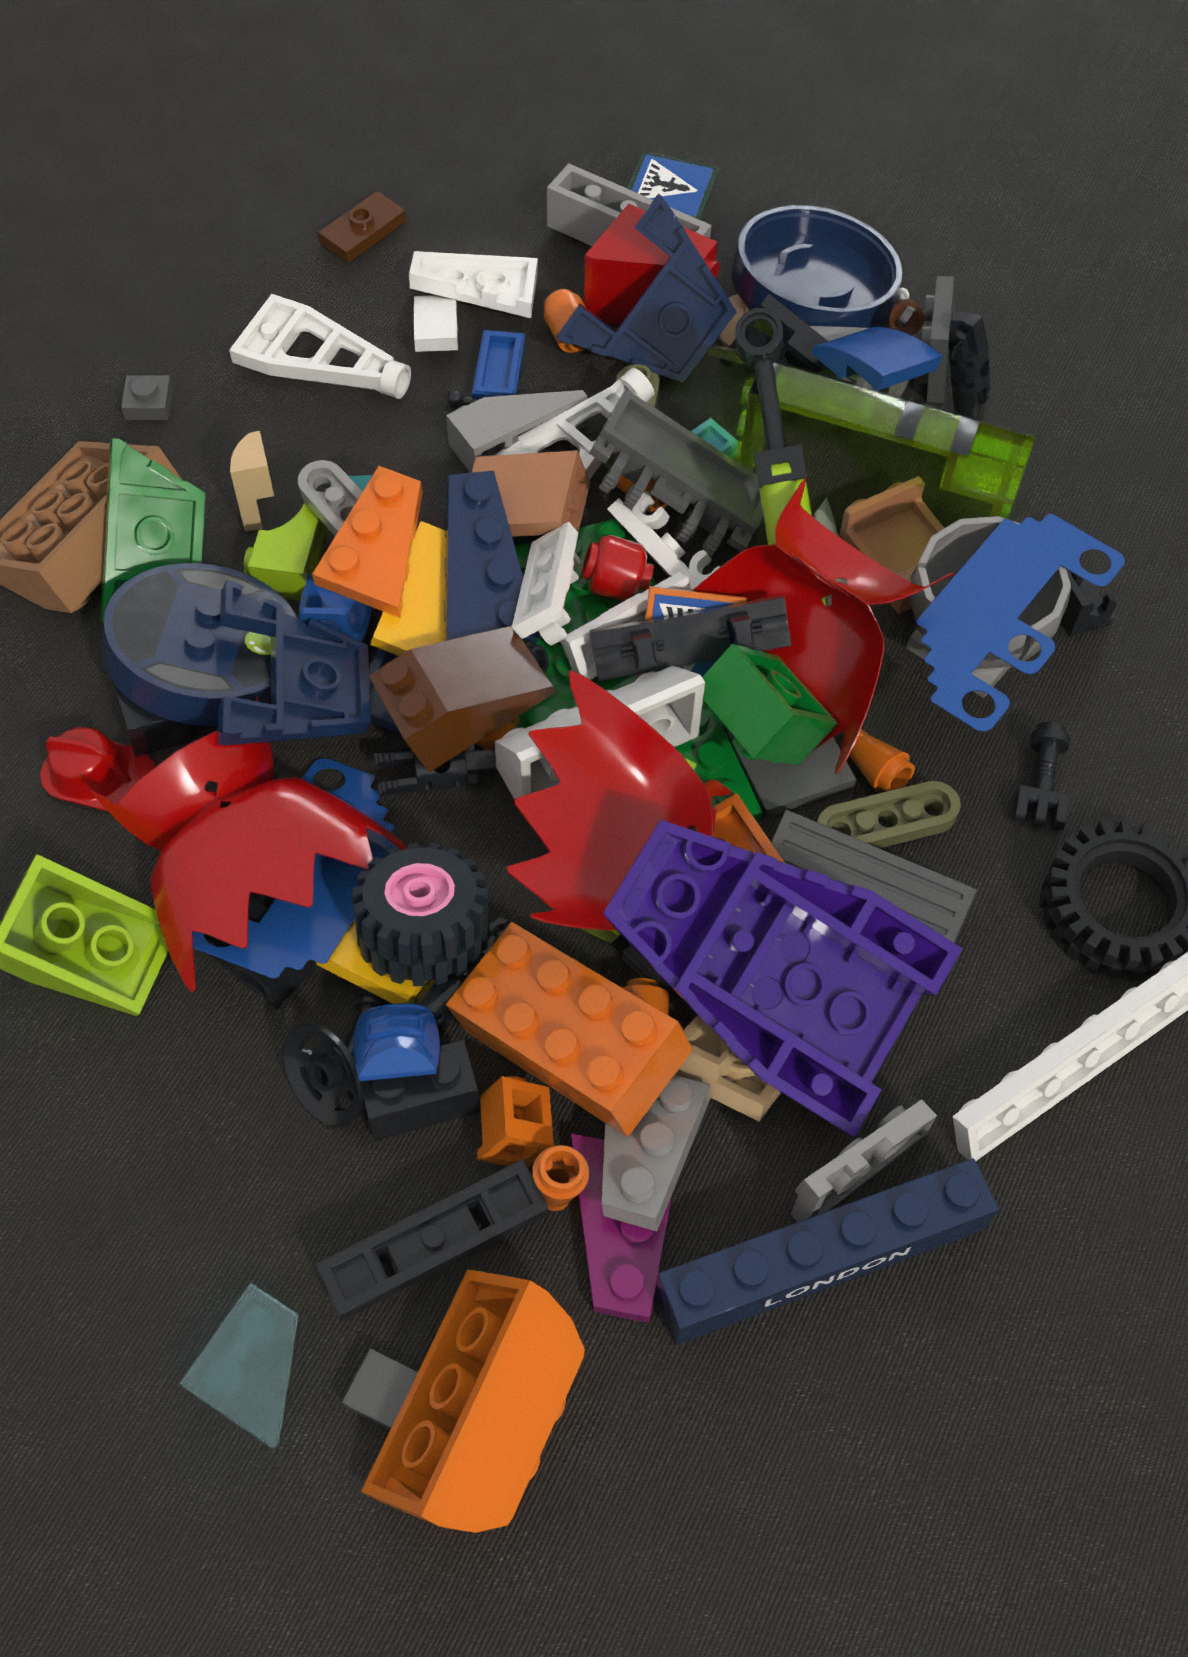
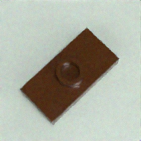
[318,191,406,263]

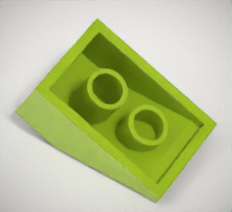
[0,854,169,1016]

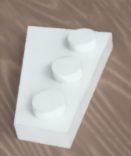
[409,251,538,318]

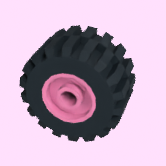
[352,843,489,986]

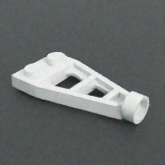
[229,294,411,399]
[495,368,655,479]

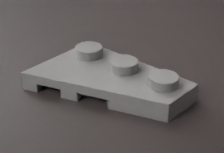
[602,1075,711,1232]
[791,1099,937,1222]

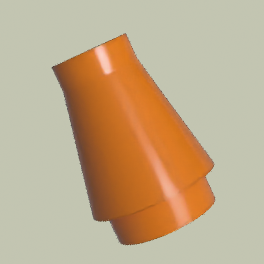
[849,729,915,792]
[533,1145,589,1211]

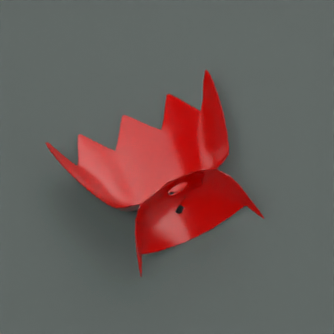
[692,477,955,774]
[506,670,734,930]
[88,697,407,992]

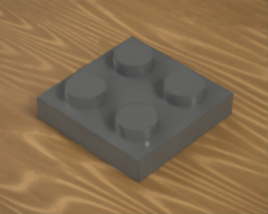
[919,276,954,403]

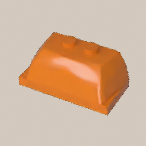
[361,1269,585,1533]

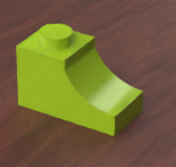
[244,502,329,601]

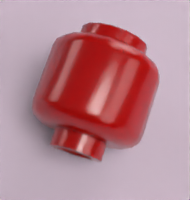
[581,535,654,602]

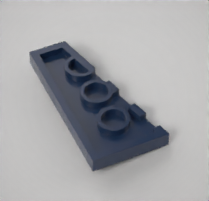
[444,470,539,643]

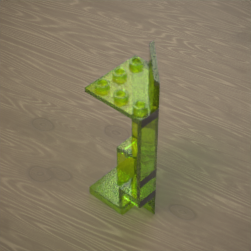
[709,345,1036,519]

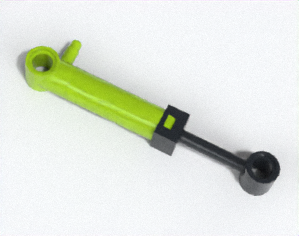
[735,308,826,606]

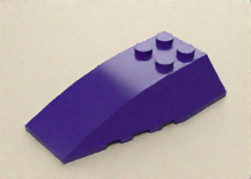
[602,820,962,1138]

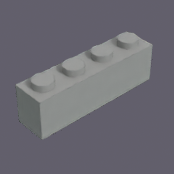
[547,163,711,246]

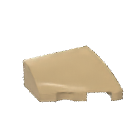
[230,431,274,532]
[675,1016,781,1122]

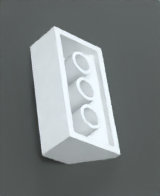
[495,666,705,799]

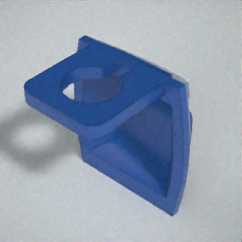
[298,574,373,643]
[353,1003,440,1081]

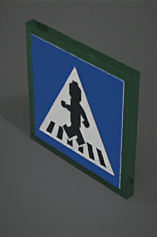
[627,151,719,220]

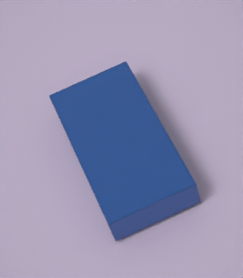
[472,330,525,399]

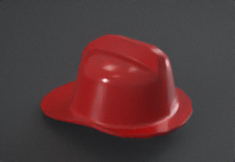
[40,727,155,811]

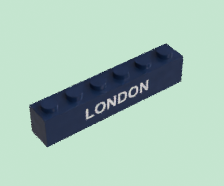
[655,1158,999,1345]

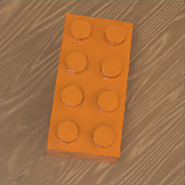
[445,922,693,1138]

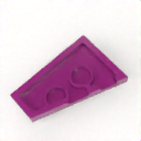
[571,1133,672,1323]

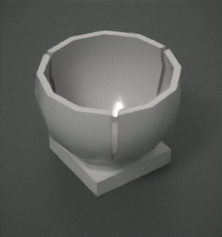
[906,516,1071,698]

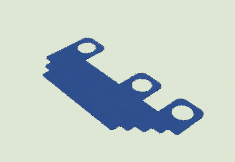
[916,514,1125,731]
[193,758,399,979]

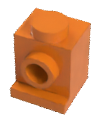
[477,1076,554,1168]

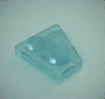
[180,1283,299,1450]

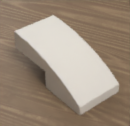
[414,295,458,352]

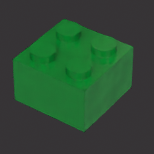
[702,644,839,765]

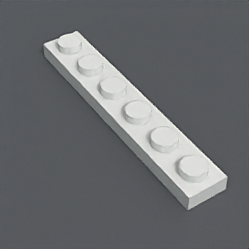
[953,952,1188,1161]

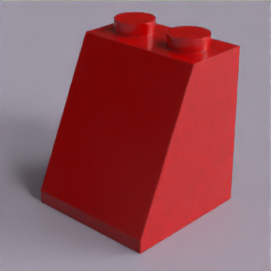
[584,203,719,325]

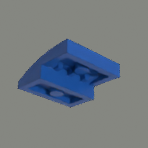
[812,327,943,391]

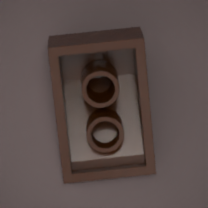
[369,626,556,773]

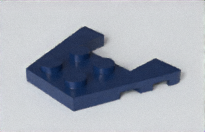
[556,193,737,383]
[218,580,371,746]

